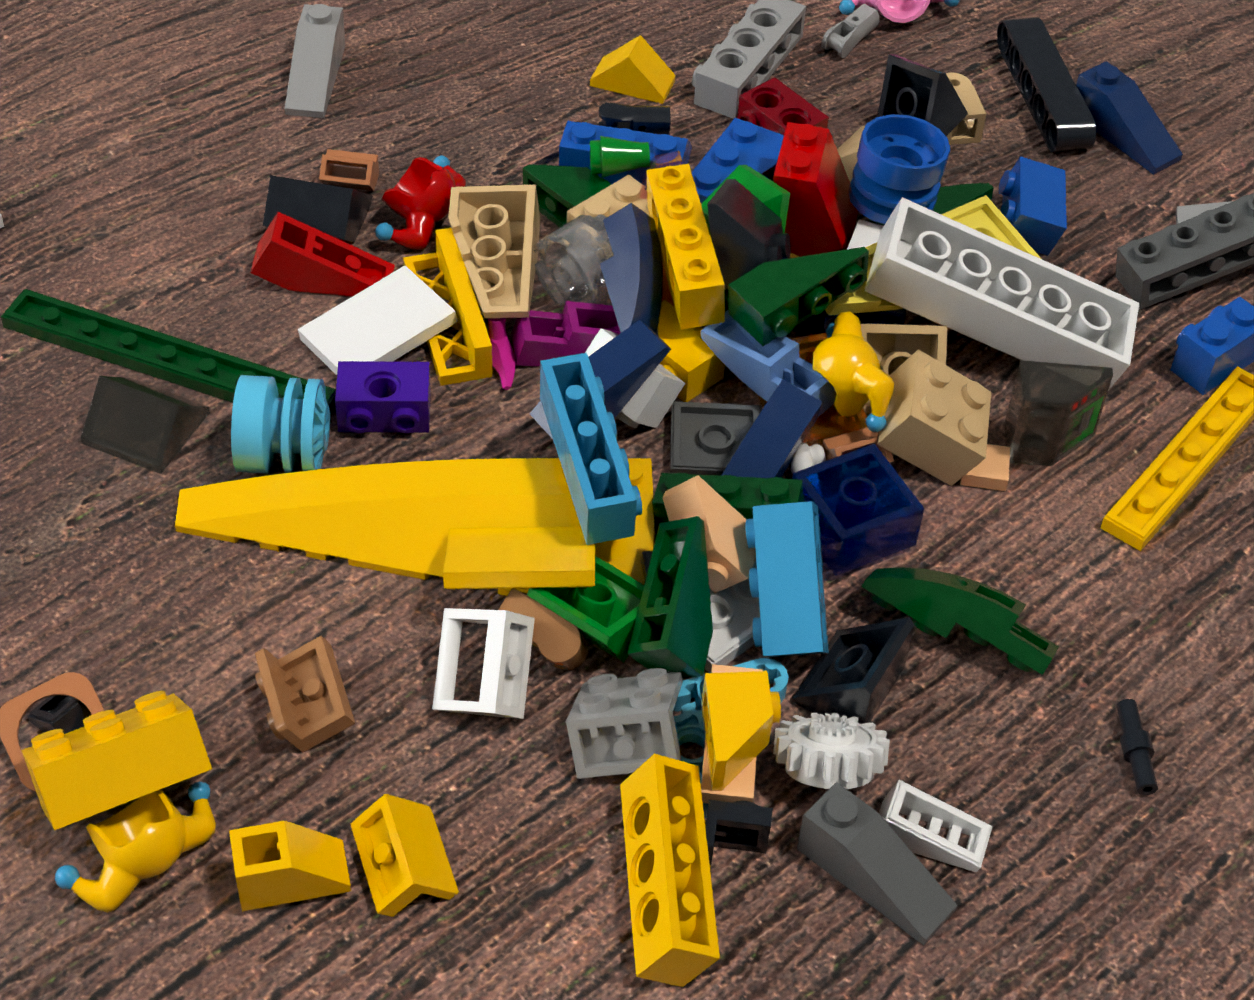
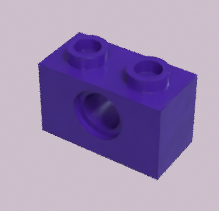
[335,361,431,433]

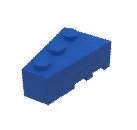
[692,118,784,204]

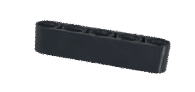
[997,17,1096,152]

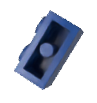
[998,156,1067,256]
[1170,297,1254,395]

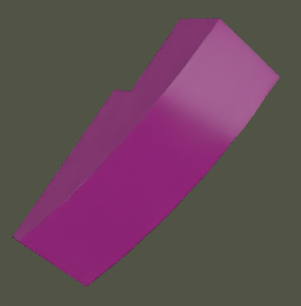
[511,301,621,366]

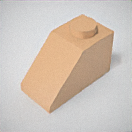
[663,475,756,593]

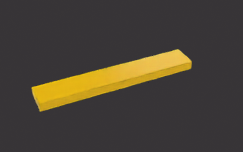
[1100,366,1254,552]

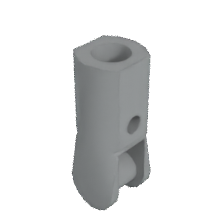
[821,4,880,58]

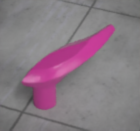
[488,318,516,390]

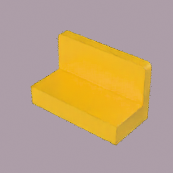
[350,794,459,917]

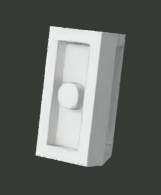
[432,608,535,719]

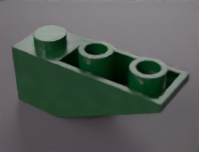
[728,247,869,346]

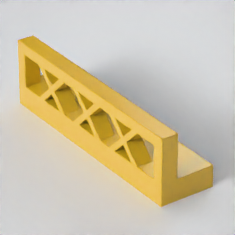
[403,228,492,386]

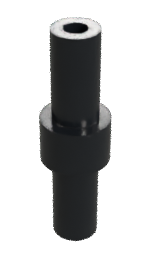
[1116,699,1158,795]

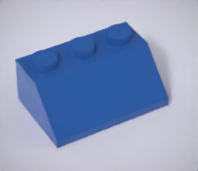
[559,121,692,187]

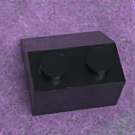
[262,175,373,242]
[707,179,791,290]

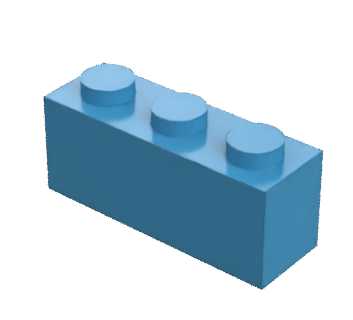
[746,501,829,657]

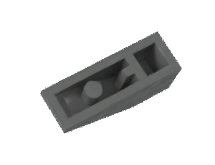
[797,782,958,946]

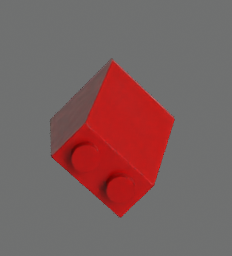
[773,122,858,257]

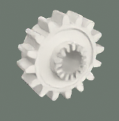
[773,713,890,789]

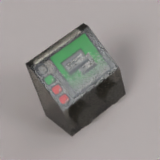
[1004,360,1113,466]

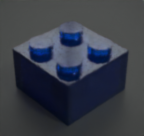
[792,443,925,576]

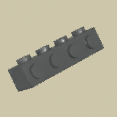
[1116,193,1254,309]

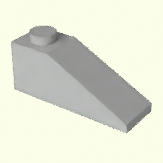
[284,4,346,118]

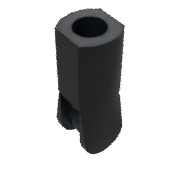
[598,102,671,135]

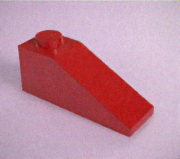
[250,212,395,296]

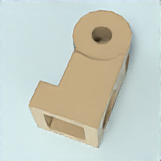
[946,73,986,145]

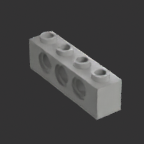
[692,0,806,119]

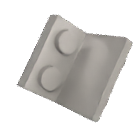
[566,668,683,779]

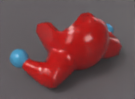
[375,155,466,250]

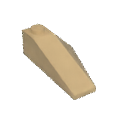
[448,185,540,318]

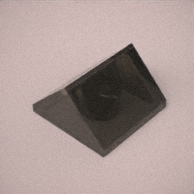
[81,376,210,474]

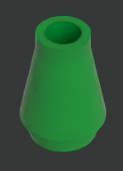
[590,136,650,178]

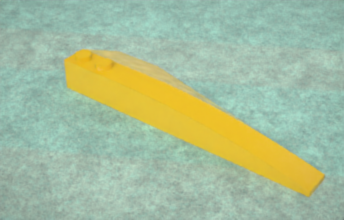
[175,458,654,596]

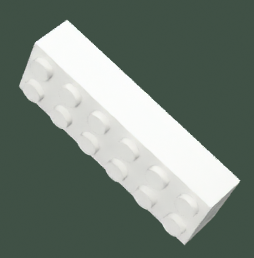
[865,197,1139,396]

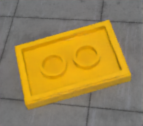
[443,527,595,589]

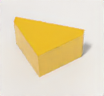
[590,35,676,104]

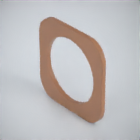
[0,672,105,792]

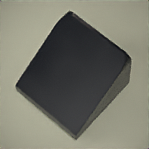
[27,695,92,734]

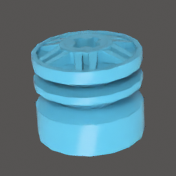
[231,375,330,474]

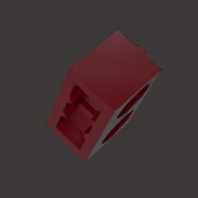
[737,77,829,135]

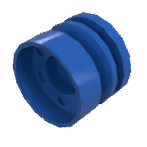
[848,114,951,224]

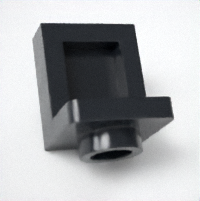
[705,799,773,871]

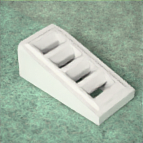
[879,780,993,872]

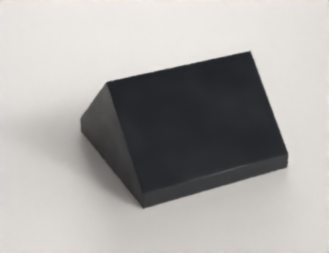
[877,54,968,137]
[793,617,915,724]

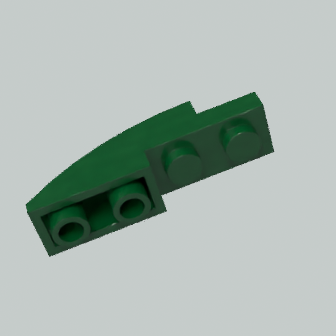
[861,567,1059,675]

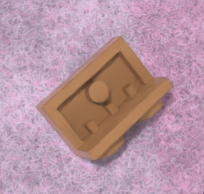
[255,636,356,752]

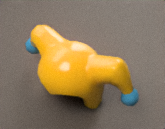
[812,311,894,432]
[55,781,216,913]

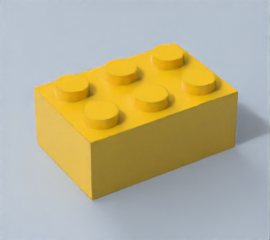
[21,691,212,830]

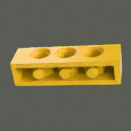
[646,164,725,329]
[620,753,720,987]

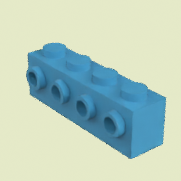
[540,353,642,545]

